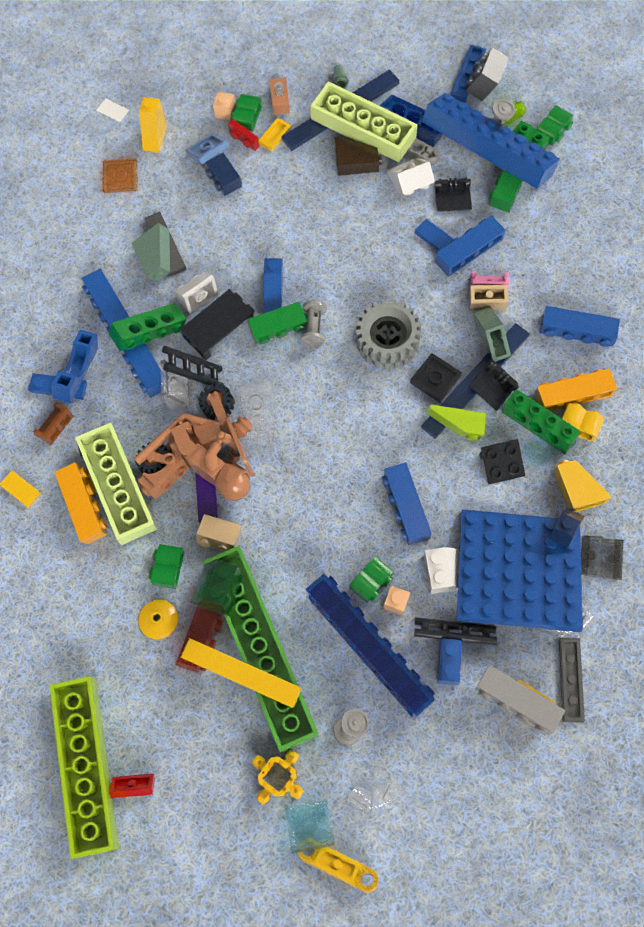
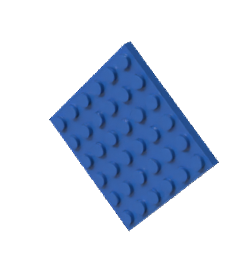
[456,509,583,633]

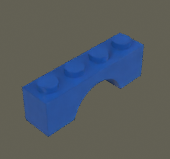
[51,330,98,404]

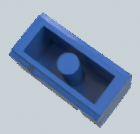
[438,639,462,685]

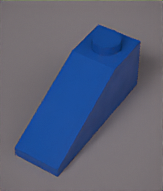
[263,258,284,314]

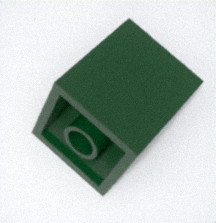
[190,560,243,616]

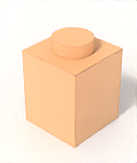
[213,91,236,121]
[384,586,410,616]

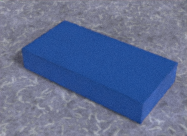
[415,219,453,251]

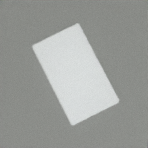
[97,99,129,122]

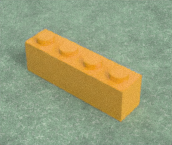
[535,369,617,411]
[55,462,108,544]

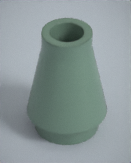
[332,65,349,89]

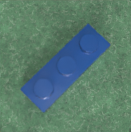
[28,373,87,400]

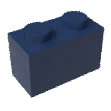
[205,153,242,196]

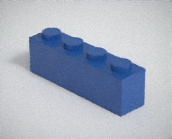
[435,216,506,277]
[540,306,620,347]
[381,462,432,545]

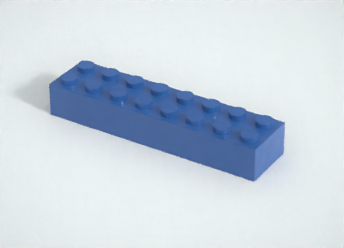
[422,93,560,189]

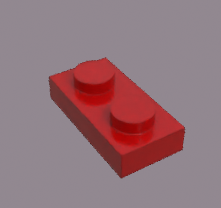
[228,119,260,151]
[109,773,155,798]

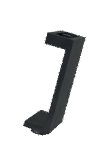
[180,289,254,360]

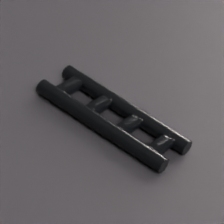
[162,346,224,387]
[414,617,497,645]

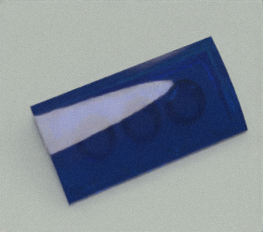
[379,94,443,147]

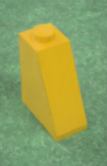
[139,97,167,153]
[554,460,611,512]

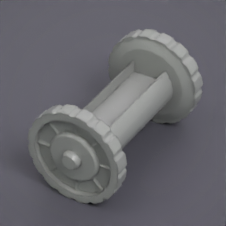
[492,99,515,127]
[301,300,327,346]
[333,708,369,746]

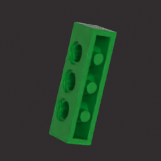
[109,303,186,351]
[502,389,581,455]

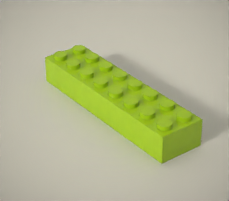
[49,676,120,859]

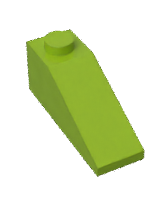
[426,405,486,441]

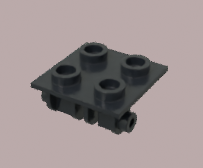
[434,177,472,212]
[469,359,519,411]
[480,439,526,485]

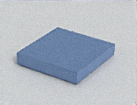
[185,133,229,164]

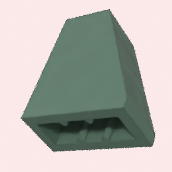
[131,223,170,282]
[473,306,511,362]

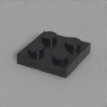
[410,353,462,403]

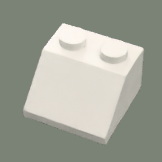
[386,158,435,195]
[175,272,218,315]
[424,547,459,594]

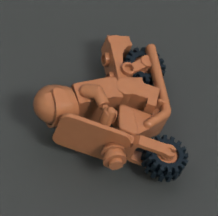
[133,384,255,501]

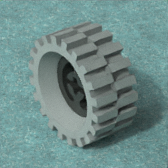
[356,299,421,369]

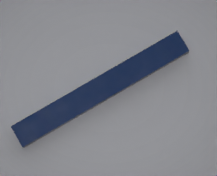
[281,69,400,151]
[421,323,530,439]

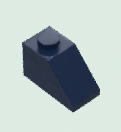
[550,508,585,548]

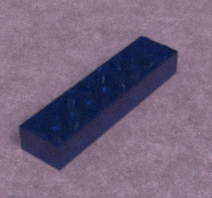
[305,573,436,721]

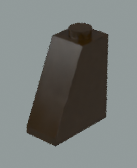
[335,137,382,176]

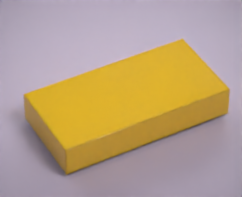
[259,118,291,152]
[0,470,41,508]

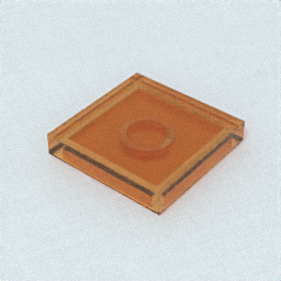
[103,158,138,193]

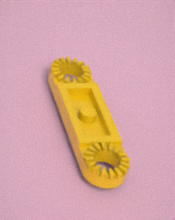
[297,838,378,893]

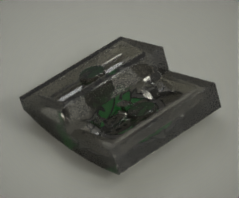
[581,535,624,580]

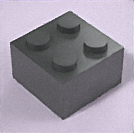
[466,47,509,101]

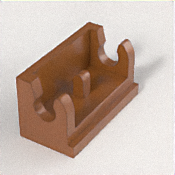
[33,402,74,445]

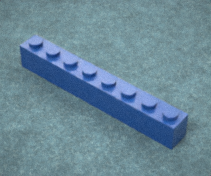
[82,268,170,398]

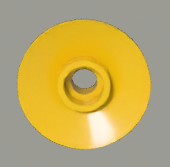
[138,600,178,639]

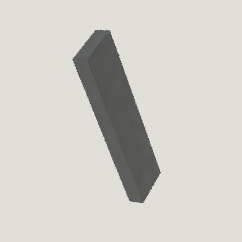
[144,212,187,276]
[558,638,585,723]

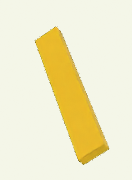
[181,638,302,708]

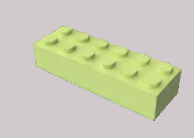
[310,81,417,162]
[75,423,157,545]

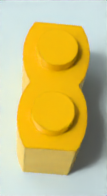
[561,403,604,442]

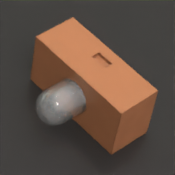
[269,77,290,115]

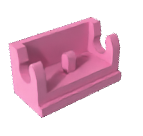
[470,272,510,288]

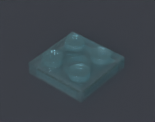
[285,800,335,853]

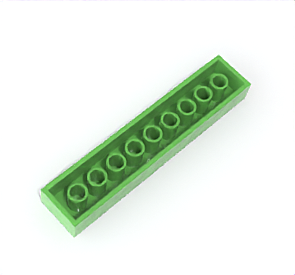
[203,545,319,753]

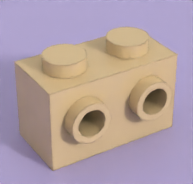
[469,285,508,311]
[196,514,242,553]

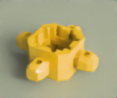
[252,750,304,805]

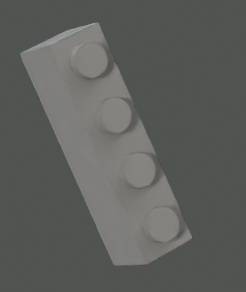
[475,665,566,735]

